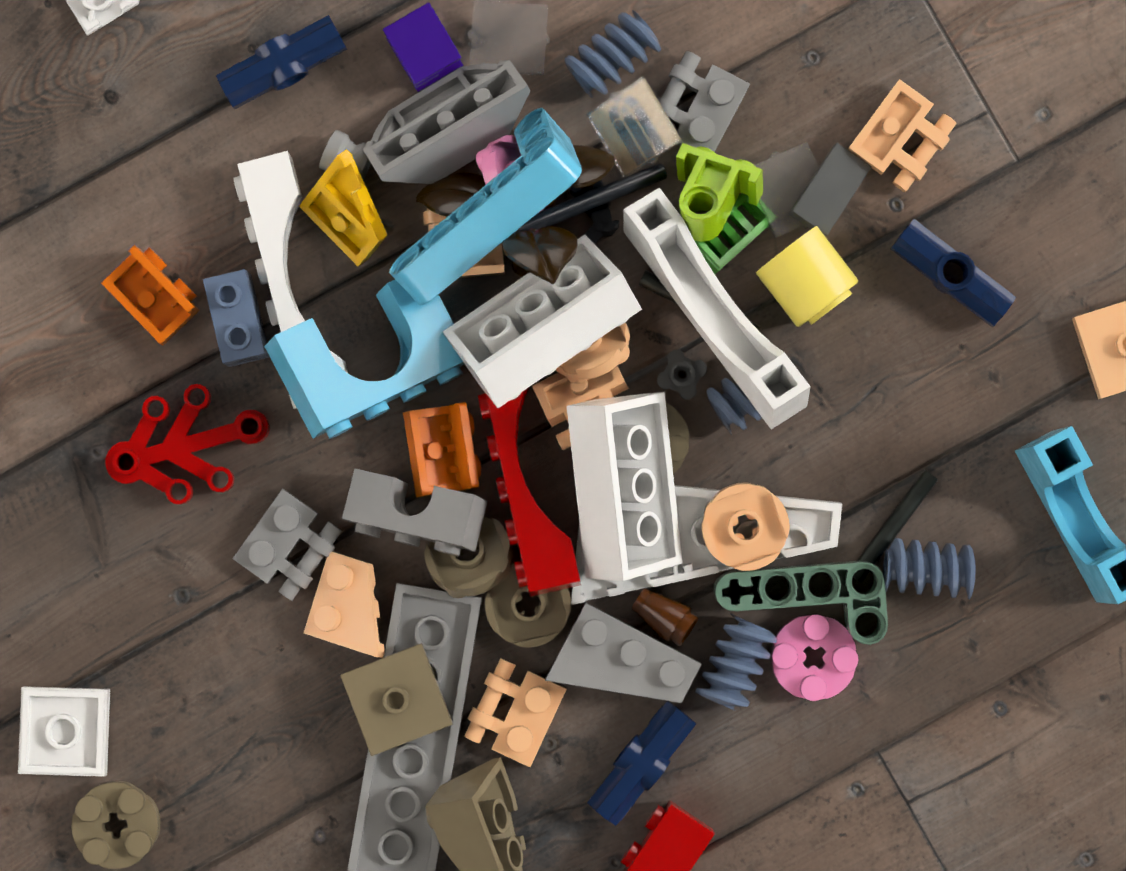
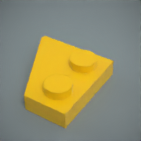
[299,149,388,267]

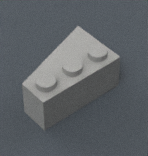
[545,602,702,703]

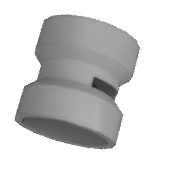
[319,130,371,180]

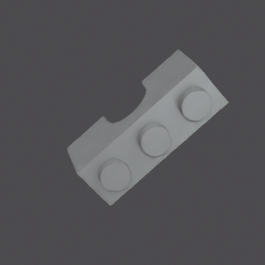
[342,469,488,556]

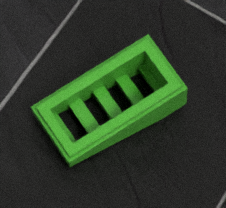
[695,193,777,274]

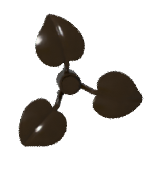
[416,145,615,284]

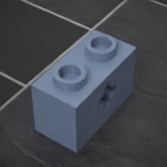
[203,269,270,367]

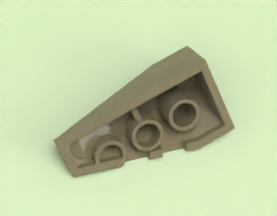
[425,757,526,871]

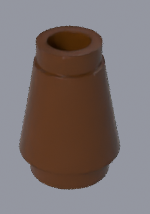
[632,588,698,646]

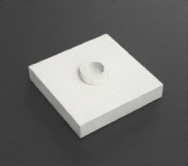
[18,686,110,776]

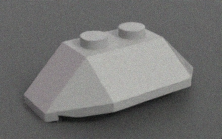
[362,60,530,184]

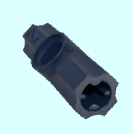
[216,15,347,110]
[890,219,1016,327]
[587,701,697,826]

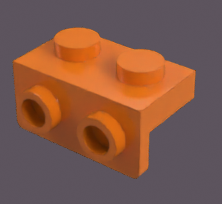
[101,245,200,346]
[403,402,481,497]

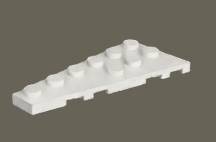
[571,485,842,605]

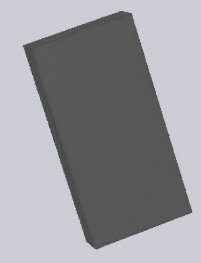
[789,143,872,237]

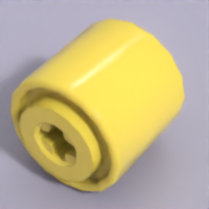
[756,226,858,327]

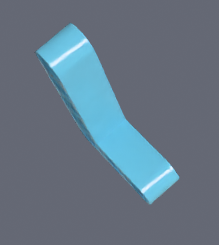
[389,108,582,305]

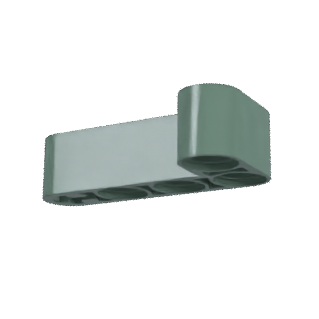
[713,561,888,645]

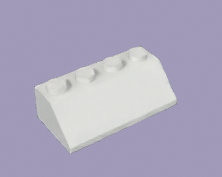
[443,235,642,408]
[567,392,683,581]

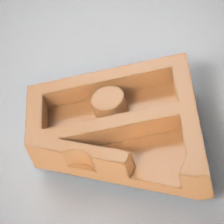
[304,552,385,658]

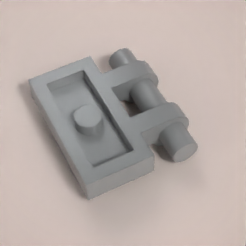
[647,51,750,152]
[233,489,342,601]

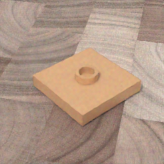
[1072,301,1126,399]

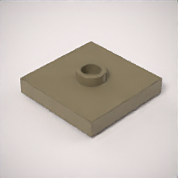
[340,643,453,756]

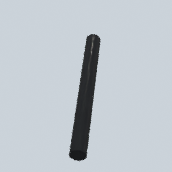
[515,163,667,232]

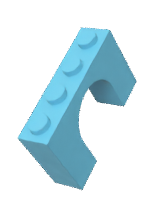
[264,280,464,439]
[1015,426,1126,604]

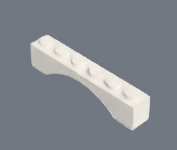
[233,151,348,409]
[623,188,810,429]

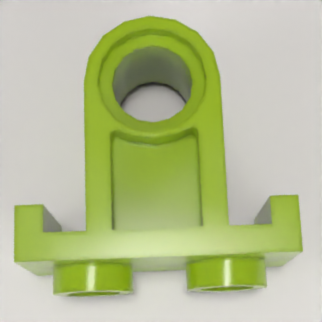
[676,143,763,242]

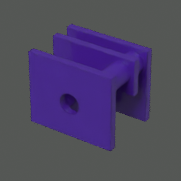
[383,2,464,93]

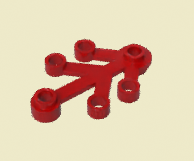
[105,384,270,505]

